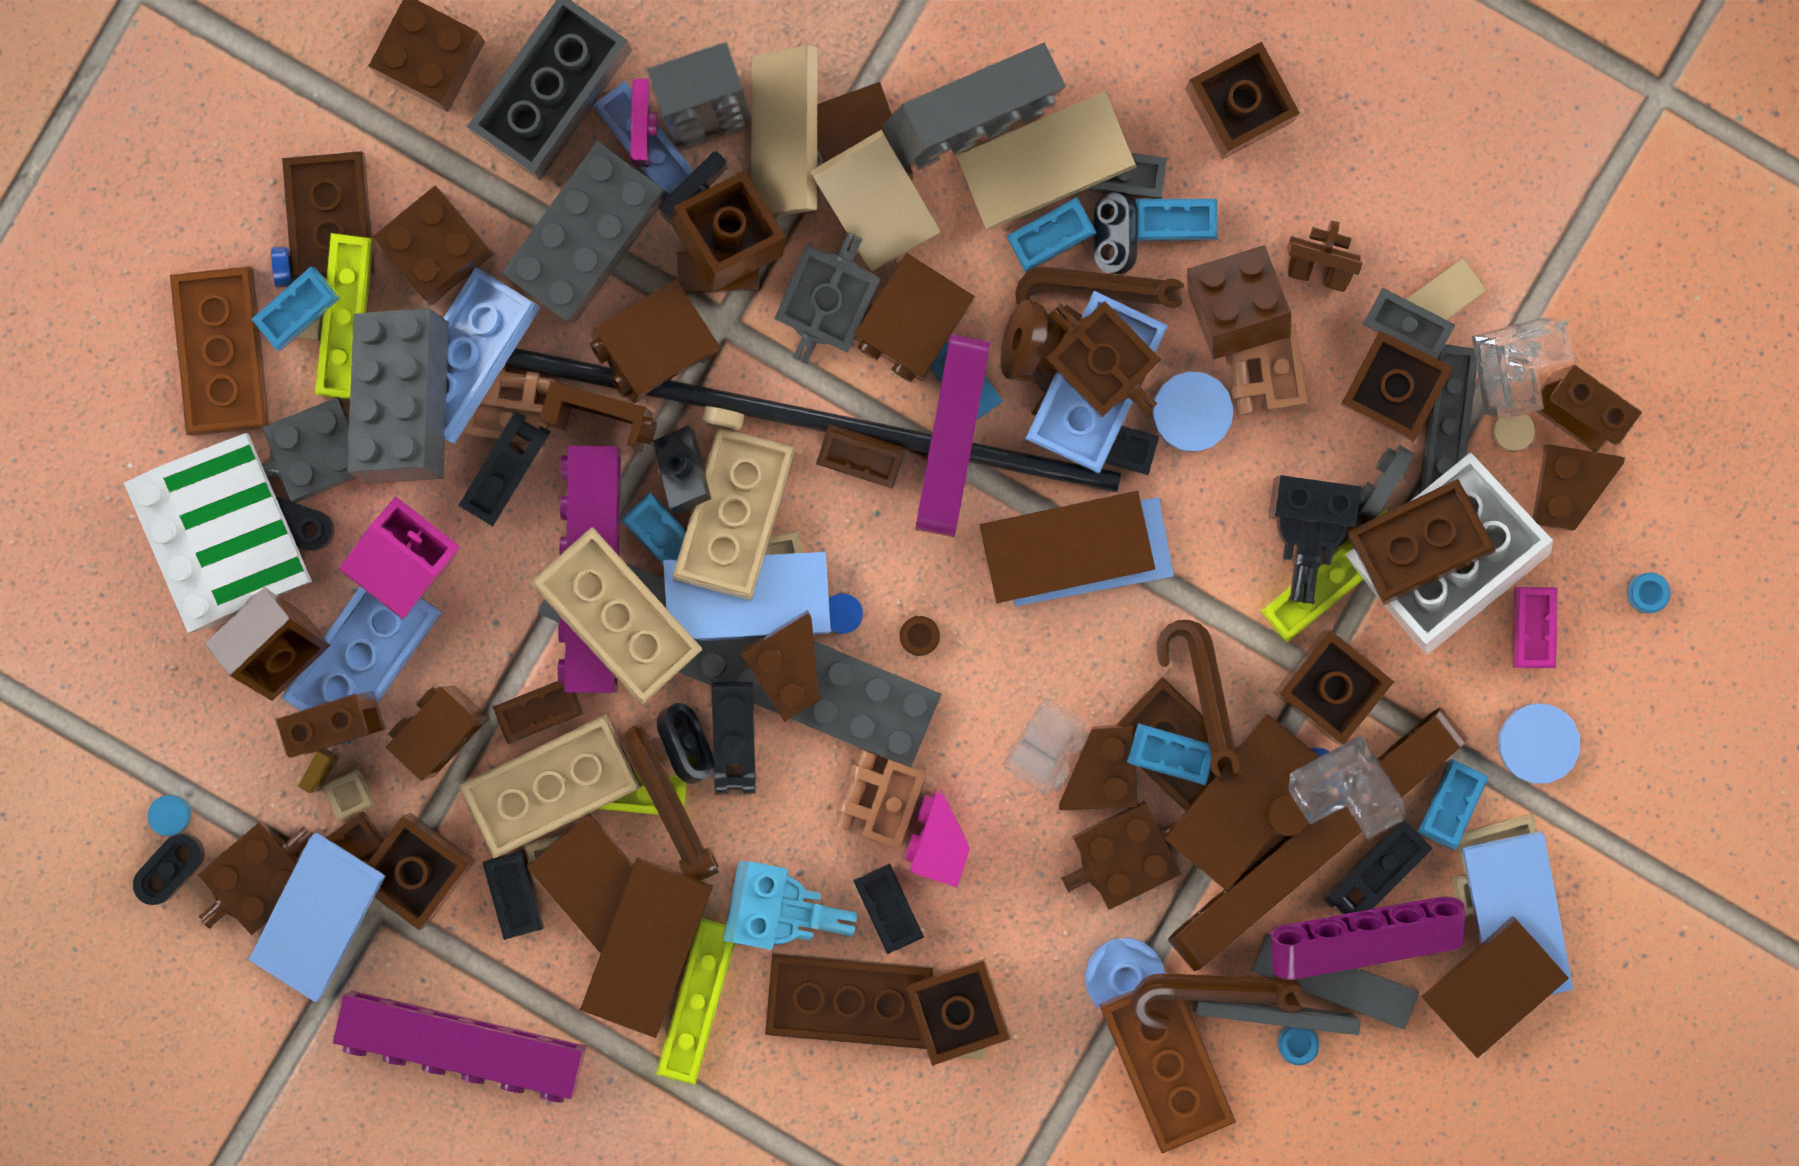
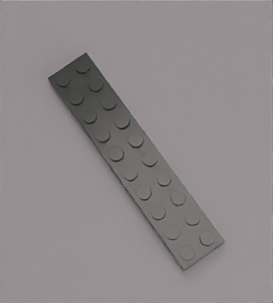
[538,563,941,767]

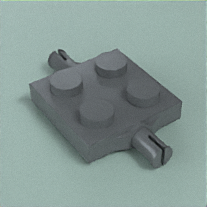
[774,232,882,364]
[262,397,357,503]

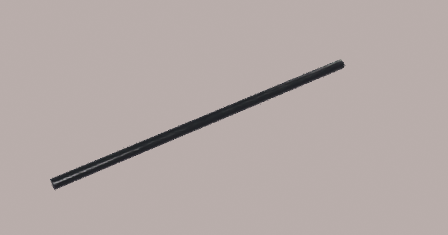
[504,348,1121,493]

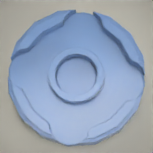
[1152,371,1233,452]
[1498,704,1580,783]
[1084,937,1165,1010]

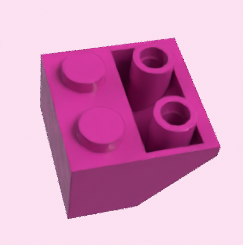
[339,496,460,620]
[905,789,970,887]

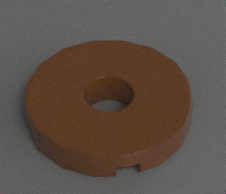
[1001,300,1048,382]

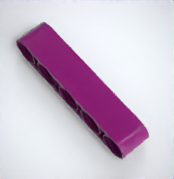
[915,334,991,537]
[1271,896,1465,980]

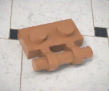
[1226,323,1308,415]
[463,367,556,447]
[835,750,926,850]

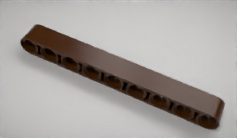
[1167,707,1468,971]

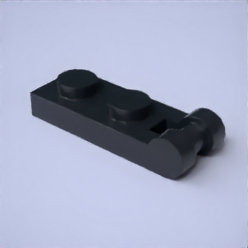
[458,411,551,526]
[711,682,756,795]
[1322,819,1433,914]

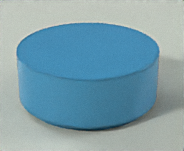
[1627,573,1671,613]
[148,795,192,836]
[1277,1026,1319,1065]

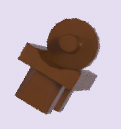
[1287,220,1363,292]

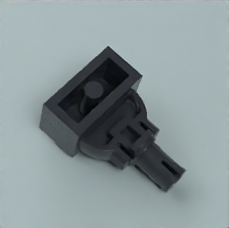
[1269,475,1361,604]

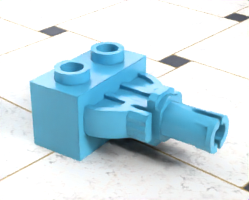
[723,861,857,950]

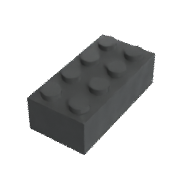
[467,0,632,181]
[647,41,752,148]
[882,42,1066,170]
[502,141,670,323]
[347,308,449,483]

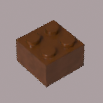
[368,0,485,112]
[1185,42,1300,160]
[672,171,786,292]
[372,185,494,305]
[1187,245,1291,360]
[1341,331,1454,442]
[205,587,331,701]
[1273,630,1394,745]
[385,685,490,781]
[367,813,476,931]
[906,958,1011,1066]

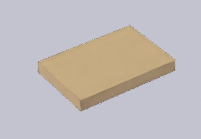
[811,130,941,272]

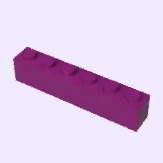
[558,446,621,693]
[333,990,587,1103]

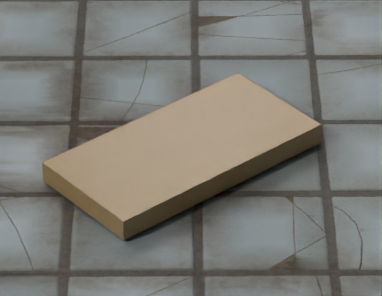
[751,45,818,216]
[956,91,1137,231]
[673,427,795,601]
[530,527,702,705]
[459,714,641,858]

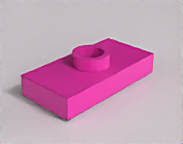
[630,78,658,167]
[1513,587,1558,669]

